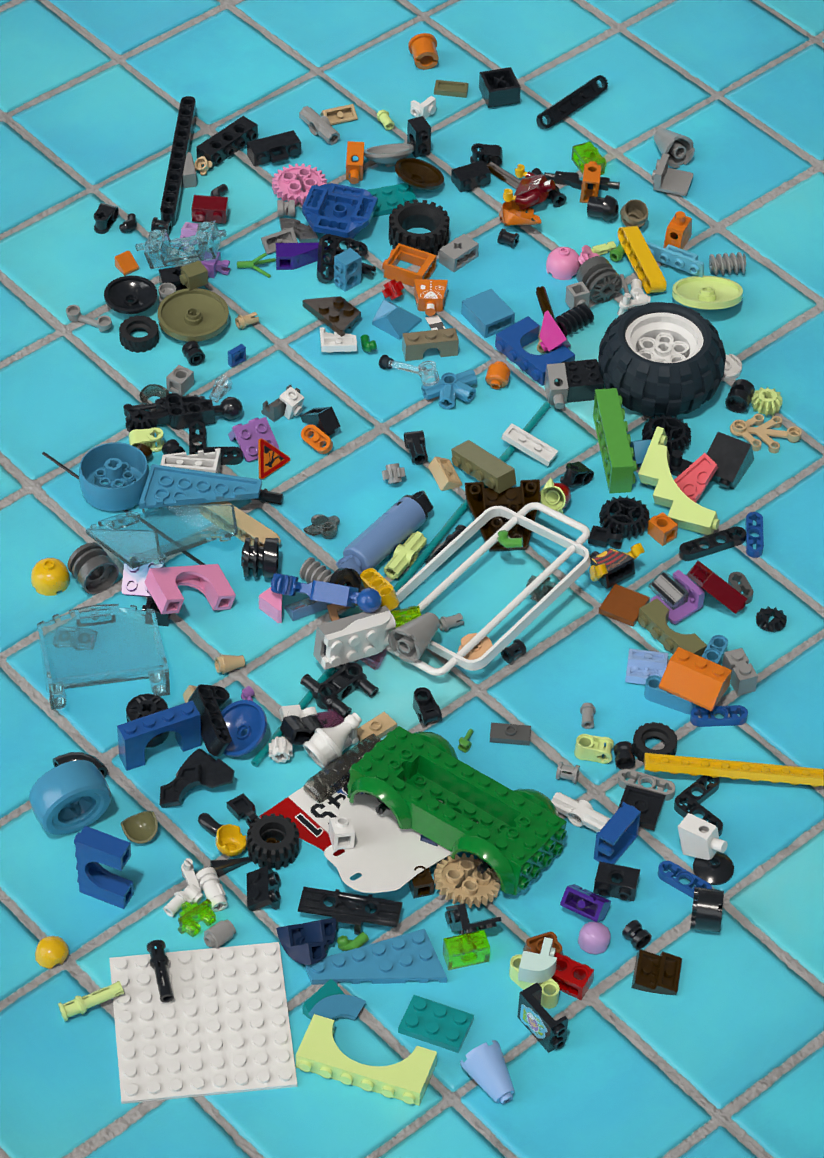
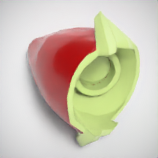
[540,478,571,514]

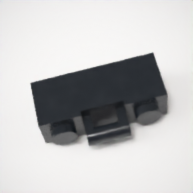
[247,130,301,166]

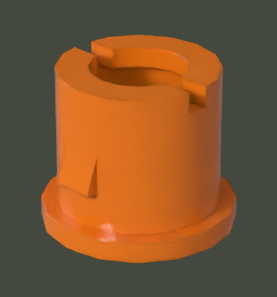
[408,33,439,70]

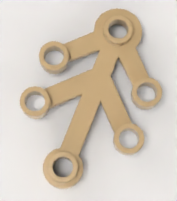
[730,414,802,453]

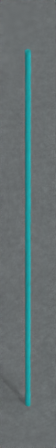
[251,402,550,767]

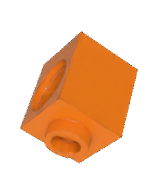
[648,512,678,546]

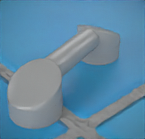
[66,305,112,332]

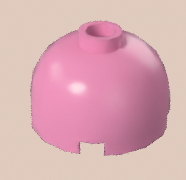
[546,247,581,280]

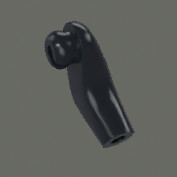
[210,184,228,197]

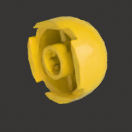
[31,558,70,596]

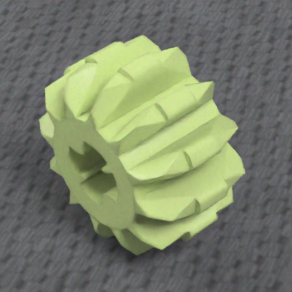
[751,387,783,416]

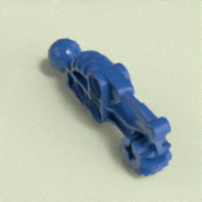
[271,573,381,613]

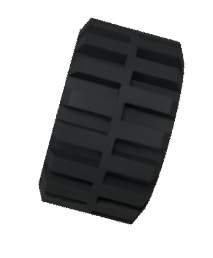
[247,814,299,870]

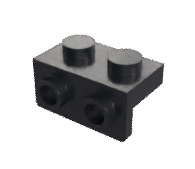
[247,865,281,911]

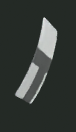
[425,315,445,330]

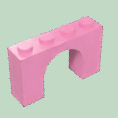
[144,564,236,614]

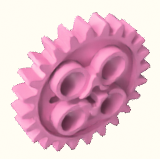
[272,163,327,205]

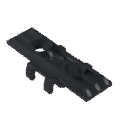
[298,887,403,934]

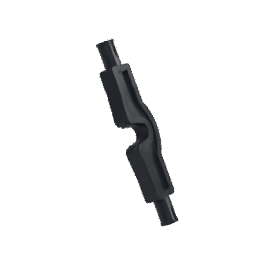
[544,171,620,191]

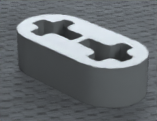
[728,572,753,604]

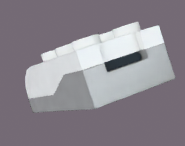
[313,606,396,670]

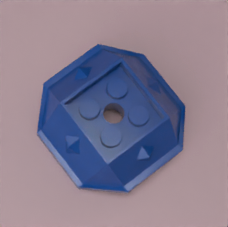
[302,183,378,239]

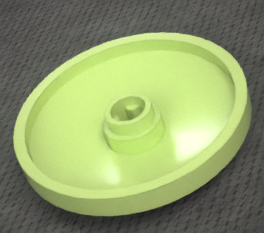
[672,276,743,310]

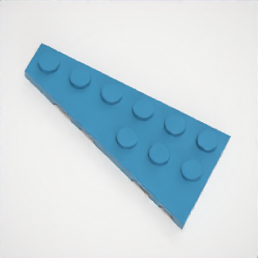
[139,464,262,509]
[305,929,447,985]

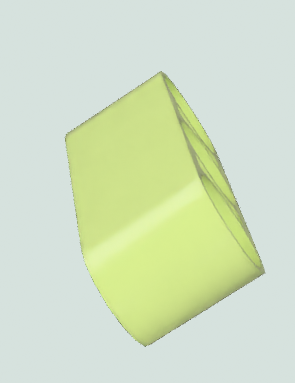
[509,954,560,1009]

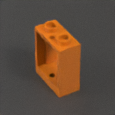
[382,243,437,287]

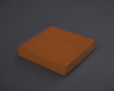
[598,584,650,627]

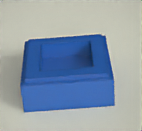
[228,344,246,367]

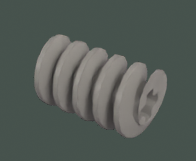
[709,252,746,276]
[299,557,333,584]

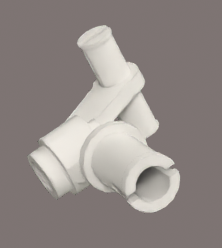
[617,279,651,316]
[163,858,204,917]

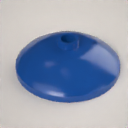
[221,700,267,757]

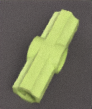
[384,531,427,580]

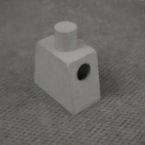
[544,363,568,409]

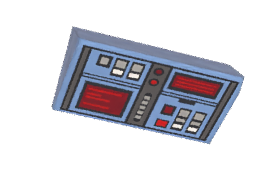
[285,597,328,621]

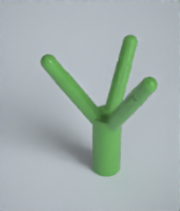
[237,253,276,278]

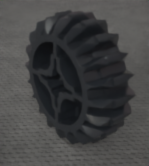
[642,414,692,454]
[599,495,650,540]

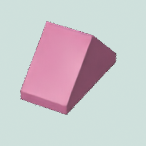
[259,587,283,623]

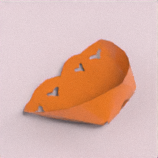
[499,200,542,227]

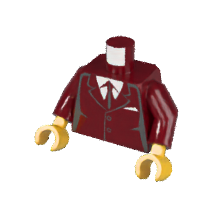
[503,164,556,210]

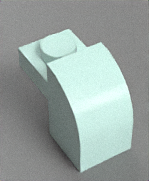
[518,937,557,983]

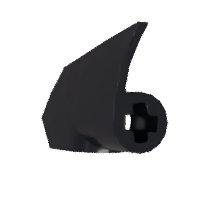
[176,749,235,788]

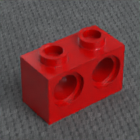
[551,952,594,1000]

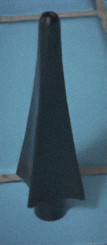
[210,856,252,878]

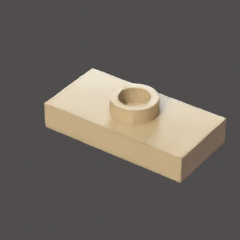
[357,712,397,747]

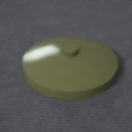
[158,288,229,342]

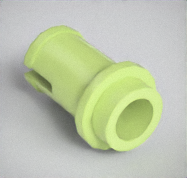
[377,110,395,130]

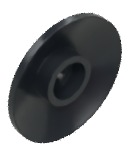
[693,851,734,885]

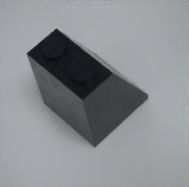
[707,432,754,489]

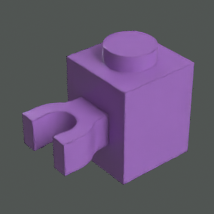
[198,249,230,278]

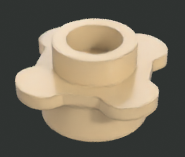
[194,156,213,175]

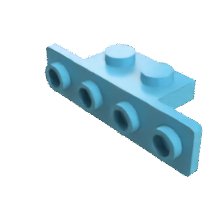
[646,242,704,277]

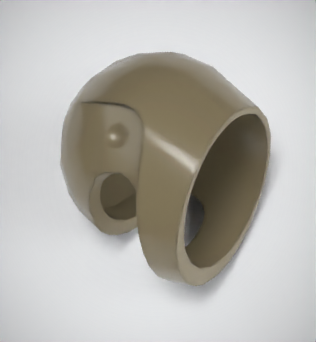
[620,199,648,228]

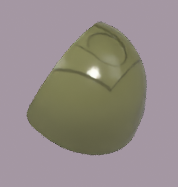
[121,811,158,843]

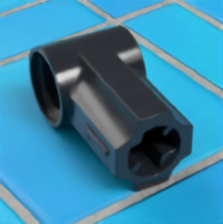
[404,430,428,465]

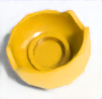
[215,824,246,857]
[35,936,69,969]

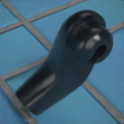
[198,813,222,837]

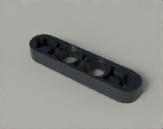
[679,526,746,561]

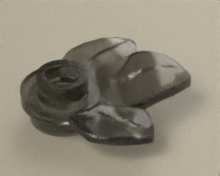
[303,514,340,539]

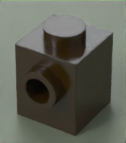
[408,866,434,899]

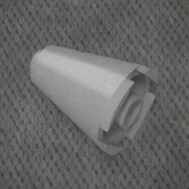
[654,128,695,168]
[388,612,440,663]

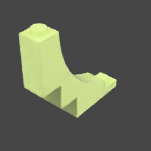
[638,427,720,535]

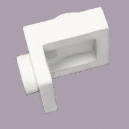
[410,96,436,119]
[279,387,304,420]

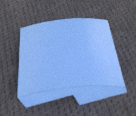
[625,648,668,685]

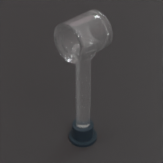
[379,355,440,386]

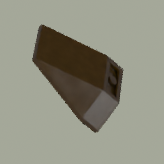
[465,479,541,552]

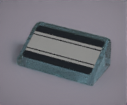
[648,570,689,610]

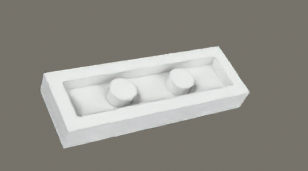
[501,423,558,466]

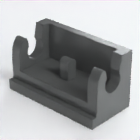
[261,385,300,422]

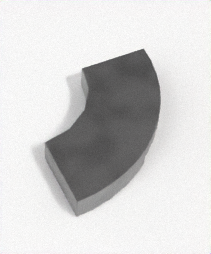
[279,218,318,243]

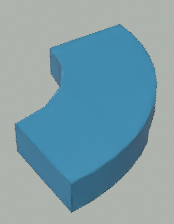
[308,994,366,1021]

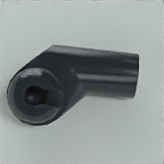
[119,213,137,233]

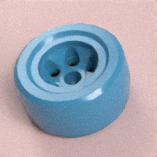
[79,442,150,511]
[29,760,112,835]

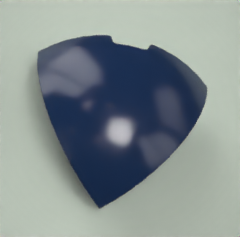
[276,918,336,965]

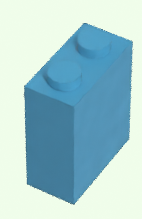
[461,289,515,338]

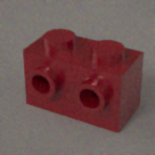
[192,195,228,224]

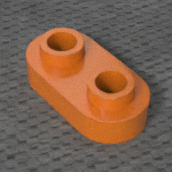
[301,425,333,454]

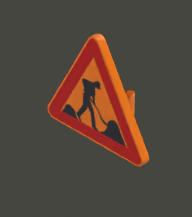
[258,438,290,479]

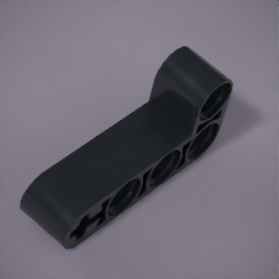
[188,684,232,757]

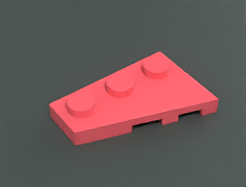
[674,453,718,503]

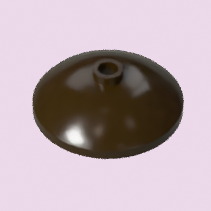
[395,158,444,190]

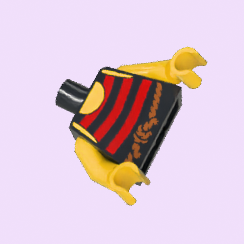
[589,543,645,589]

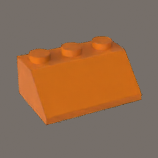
[659,647,732,711]

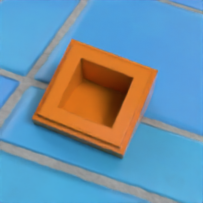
[115,250,139,276]

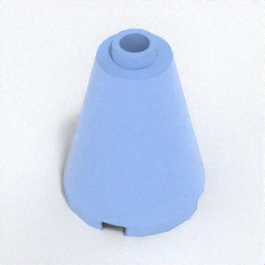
[460,1040,515,1104]

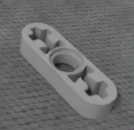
[618,769,675,801]

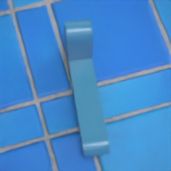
[644,635,728,715]

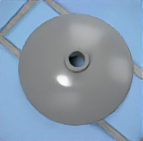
[364,143,414,167]

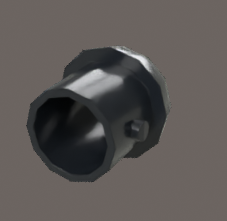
[587,195,619,221]

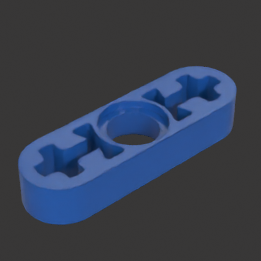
[745,512,764,558]
[690,705,748,727]
[658,861,712,898]

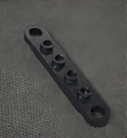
[536,75,608,129]

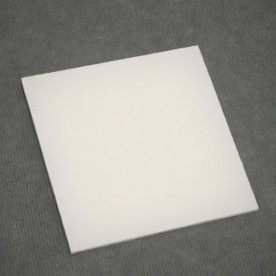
[109,942,297,1104]

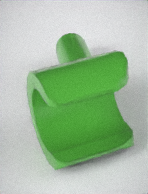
[458,729,473,753]

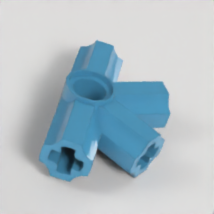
[421,369,477,409]

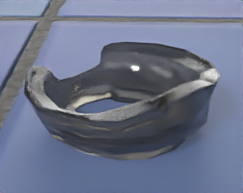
[139,384,169,405]

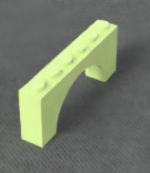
[296,1014,437,1106]

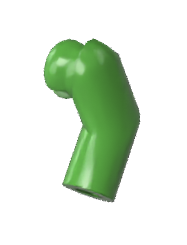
[497,530,523,548]
[337,932,369,951]

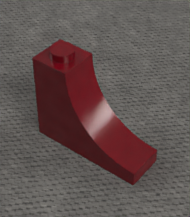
[687,560,747,614]

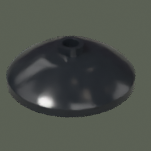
[104,275,157,314]

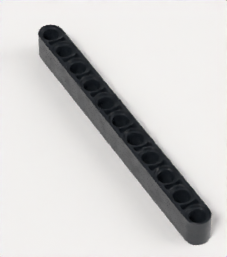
[160,96,196,227]

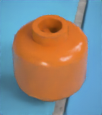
[485,361,511,389]

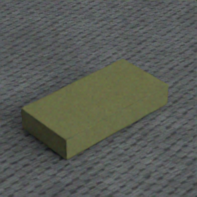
[434,80,469,98]

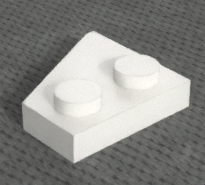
[320,327,357,353]

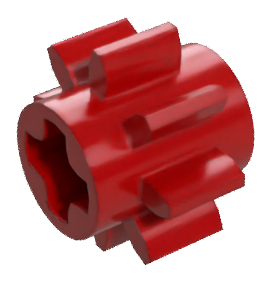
[382,279,404,300]

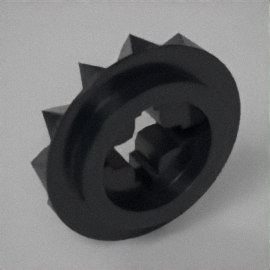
[756,606,787,632]

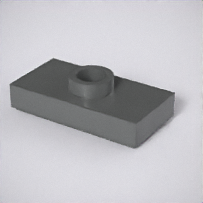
[490,722,531,745]

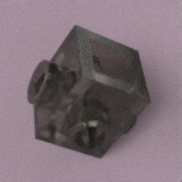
[526,575,555,602]

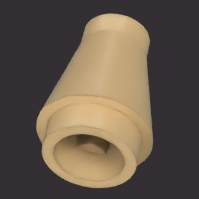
[214,654,245,674]

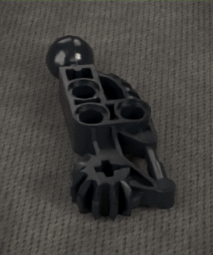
[123,393,243,433]

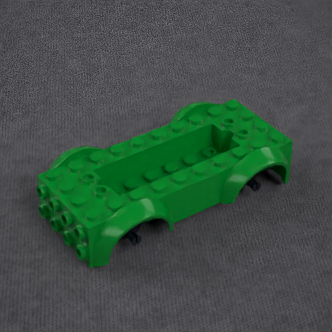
[347,726,567,896]

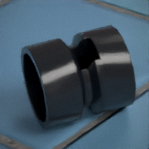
[725,379,755,413]

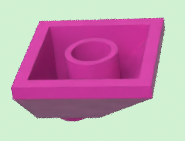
[539,310,571,352]

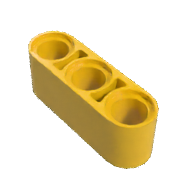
[360,568,399,610]

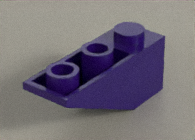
[276,242,328,270]

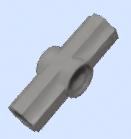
[299,106,340,145]

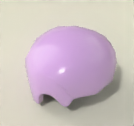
[578,921,611,954]

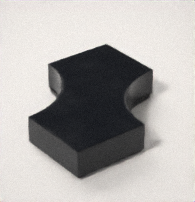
[159,764,202,808]

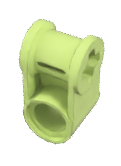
[129,427,165,452]
[574,734,614,764]

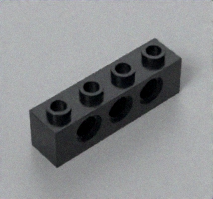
[196,116,258,169]

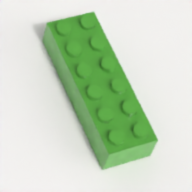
[593,388,637,494]

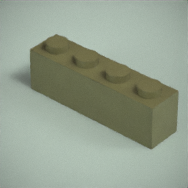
[451,440,516,493]

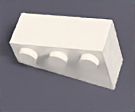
[160,448,221,473]

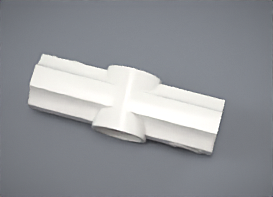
[551,792,610,832]

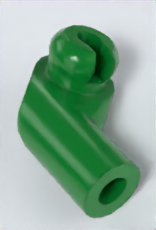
[360,335,377,352]

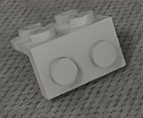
[652,153,693,196]

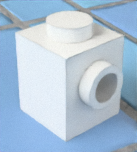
[328,816,355,850]

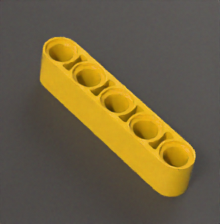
[618,226,667,294]

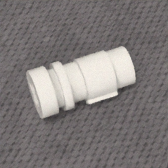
[196,867,228,912]

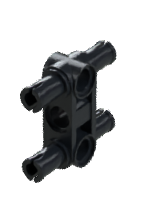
[300,663,379,719]

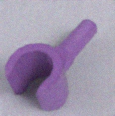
[241,686,255,701]

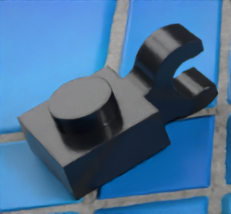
[588,525,623,549]
[226,793,258,826]

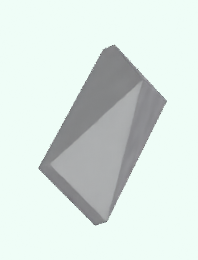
[261,227,298,254]

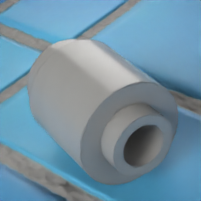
[204,920,236,949]

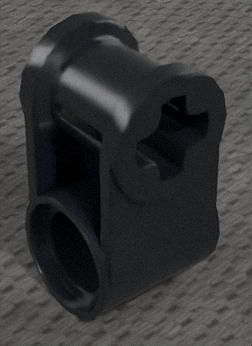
[470,143,503,166]
[94,203,119,234]
[560,461,594,488]
[413,687,442,726]

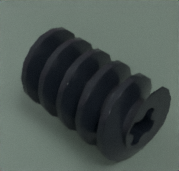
[555,304,594,337]

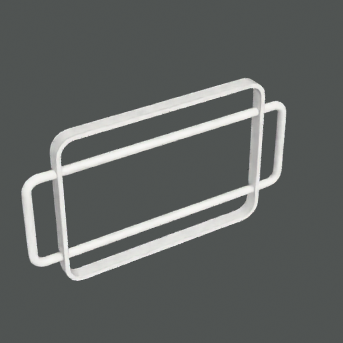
[385,502,591,676]

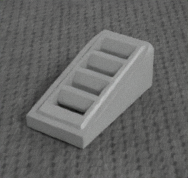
[182,152,197,188]

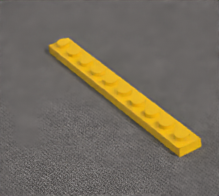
[644,753,824,787]

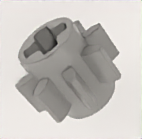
[382,463,406,484]

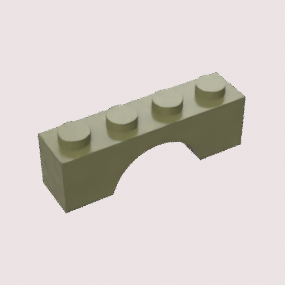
[638,598,707,657]

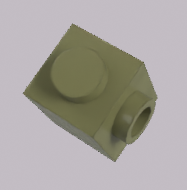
[179,260,208,291]

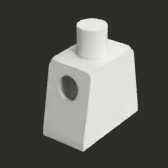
[678,813,728,860]

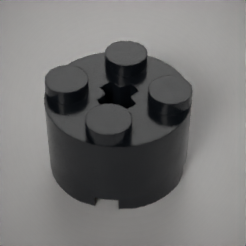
[690,887,724,932]

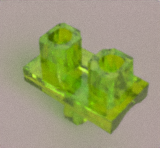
[390,606,421,628]
[178,899,216,937]

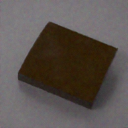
[631,949,682,995]

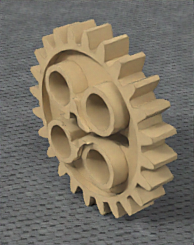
[433,853,501,908]

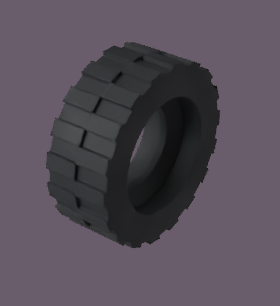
[119,315,159,353]
[633,722,678,763]

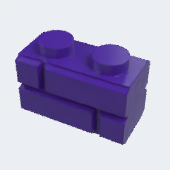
[560,884,611,922]

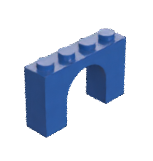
[495,316,575,386]
[117,700,201,771]
[74,826,134,909]

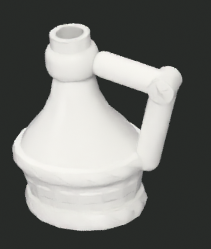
[303,712,362,769]

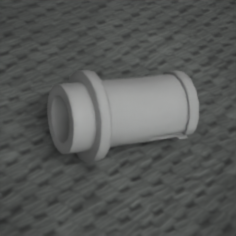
[439,613,464,631]
[580,703,596,729]

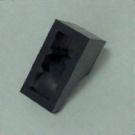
[300,406,340,436]

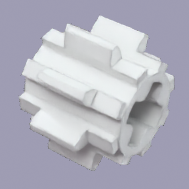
[269,736,293,763]

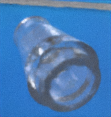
[209,375,232,403]

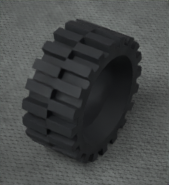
[389,200,450,255]

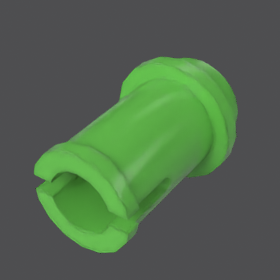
[610,243,625,262]

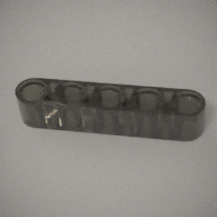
[303,734,382,803]

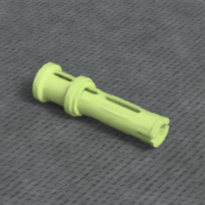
[58,981,124,1022]

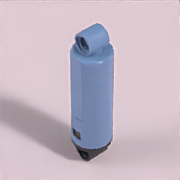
[336,491,433,575]

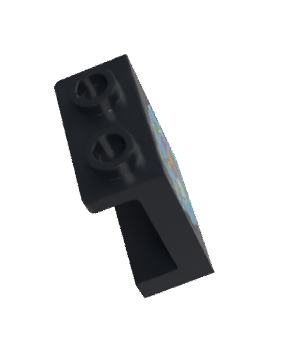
[517,983,568,1053]

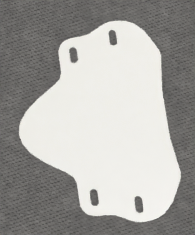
[324,794,478,893]

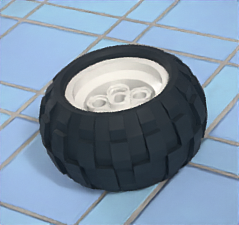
[598,302,726,417]

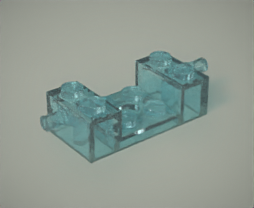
[135,221,227,269]

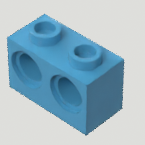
[334,248,362,292]

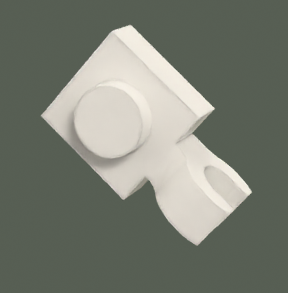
[279,705,317,721]

